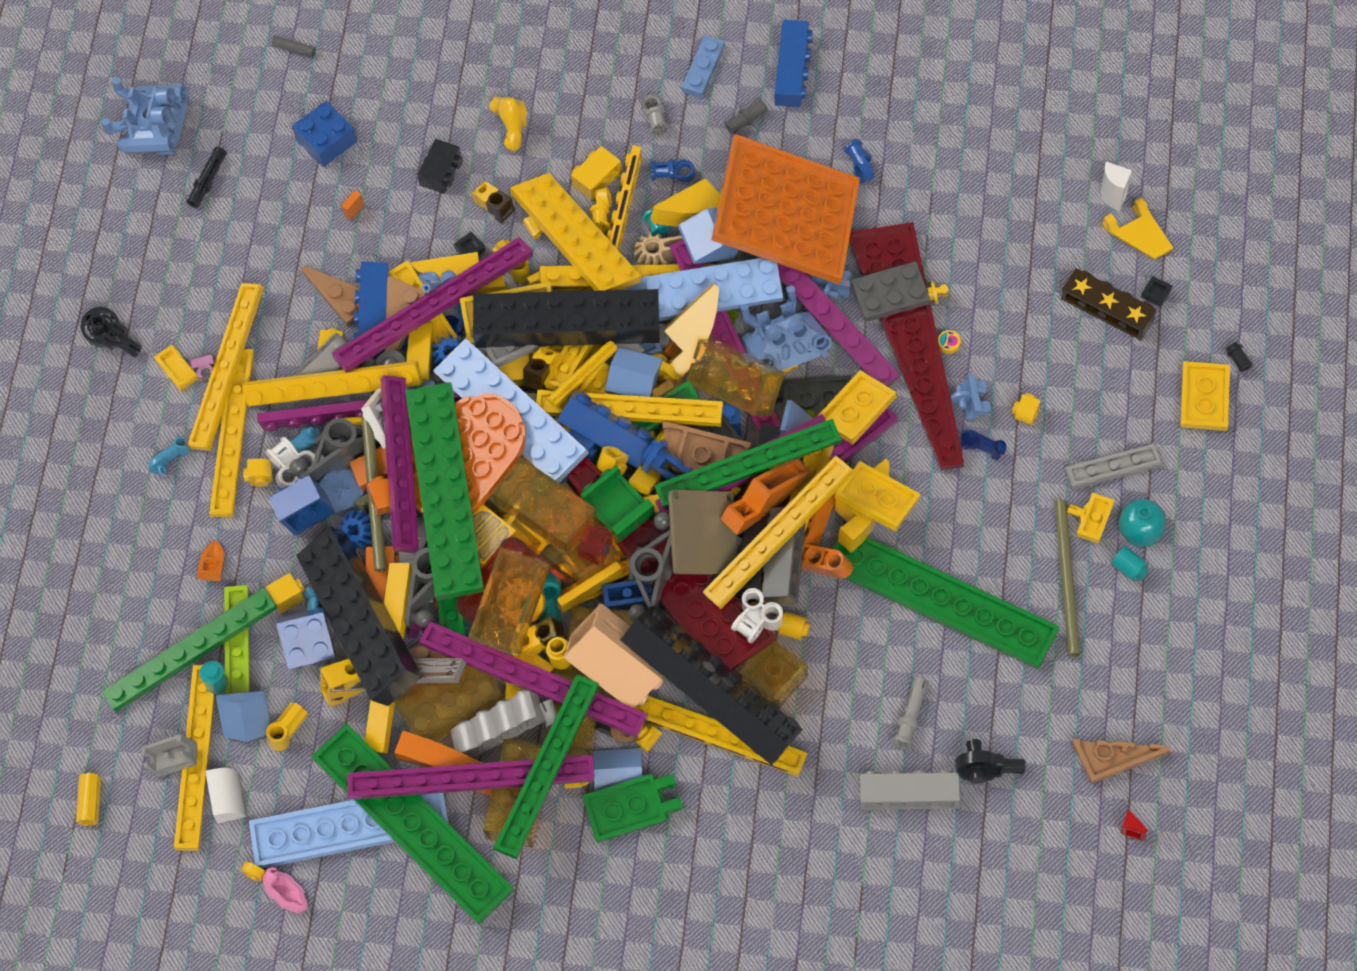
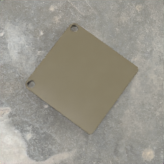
[668,490,737,575]

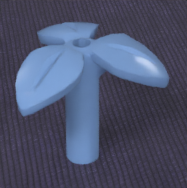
[419,270,455,292]

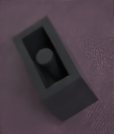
[417,139,463,194]

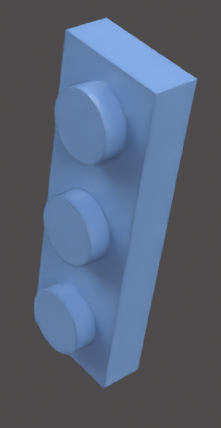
[681,35,725,98]

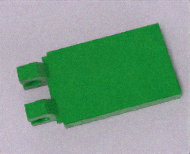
[582,773,684,843]

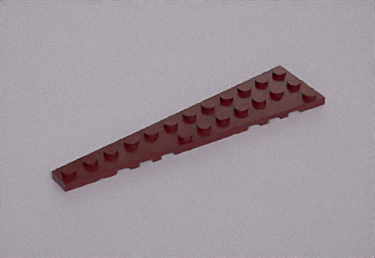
[849,222,964,470]
[566,457,778,670]

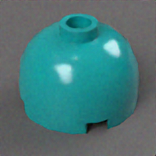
[1118,498,1166,547]

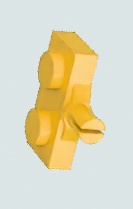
[1067,492,1115,544]

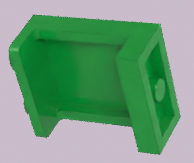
[580,466,655,543]

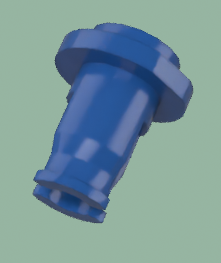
[640,439,693,480]

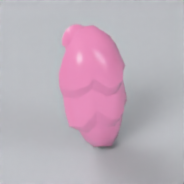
[263,867,308,914]

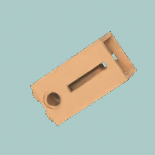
[564,603,664,708]

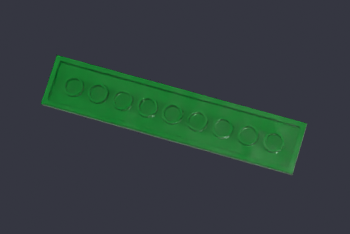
[405,382,485,601]
[833,537,1060,670]
[311,724,514,925]

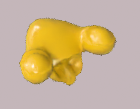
[489,96,527,152]

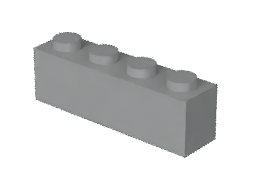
[860,770,960,810]

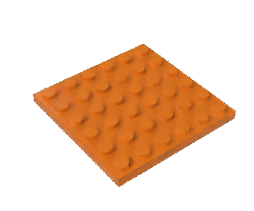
[711,134,860,284]

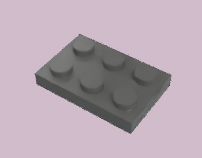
[851,262,931,322]

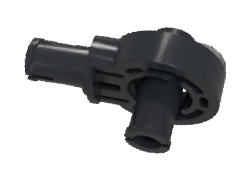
[80,307,142,358]
[955,739,1026,784]

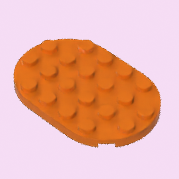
[412,393,526,514]

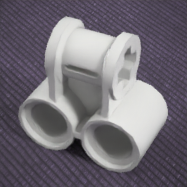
[265,437,315,488]
[731,588,783,643]

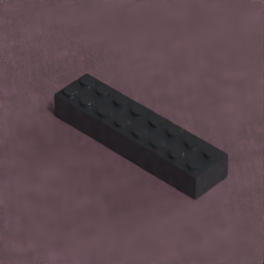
[473,289,660,348]
[296,526,423,706]
[620,605,803,766]

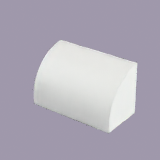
[1101,162,1132,211]
[205,768,246,823]

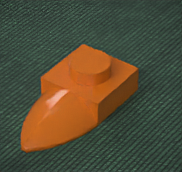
[197,540,224,582]

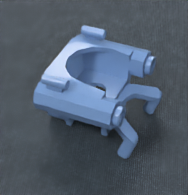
[101,77,188,155]
[740,286,832,379]

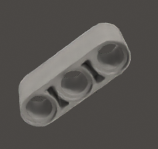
[294,333,348,376]

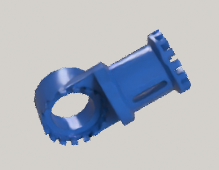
[843,139,875,183]
[650,159,695,183]

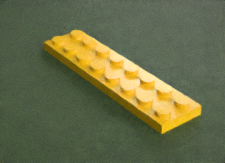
[510,173,641,291]

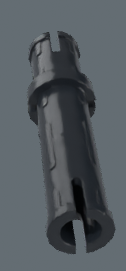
[186,147,227,208]

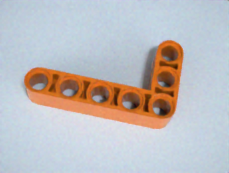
[801,457,853,579]

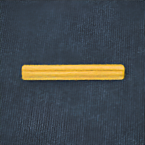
[548,341,618,407]

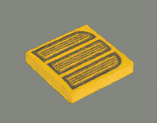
[473,505,518,568]

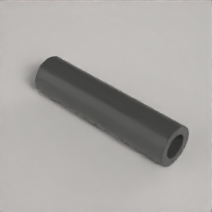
[272,36,316,57]

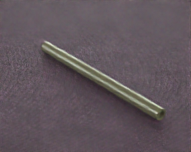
[361,415,386,572]
[1054,500,1080,657]

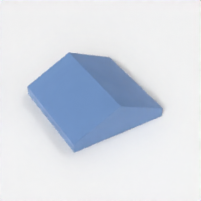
[605,347,663,397]
[216,691,271,742]
[593,748,643,791]

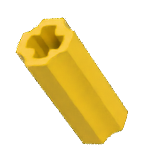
[76,773,101,826]

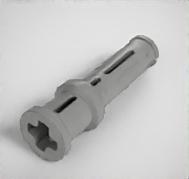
[891,677,929,750]

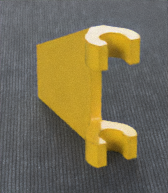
[1102,197,1174,260]

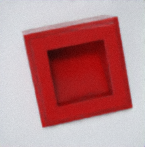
[1121,810,1148,841]

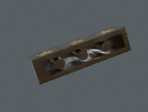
[1061,268,1157,341]

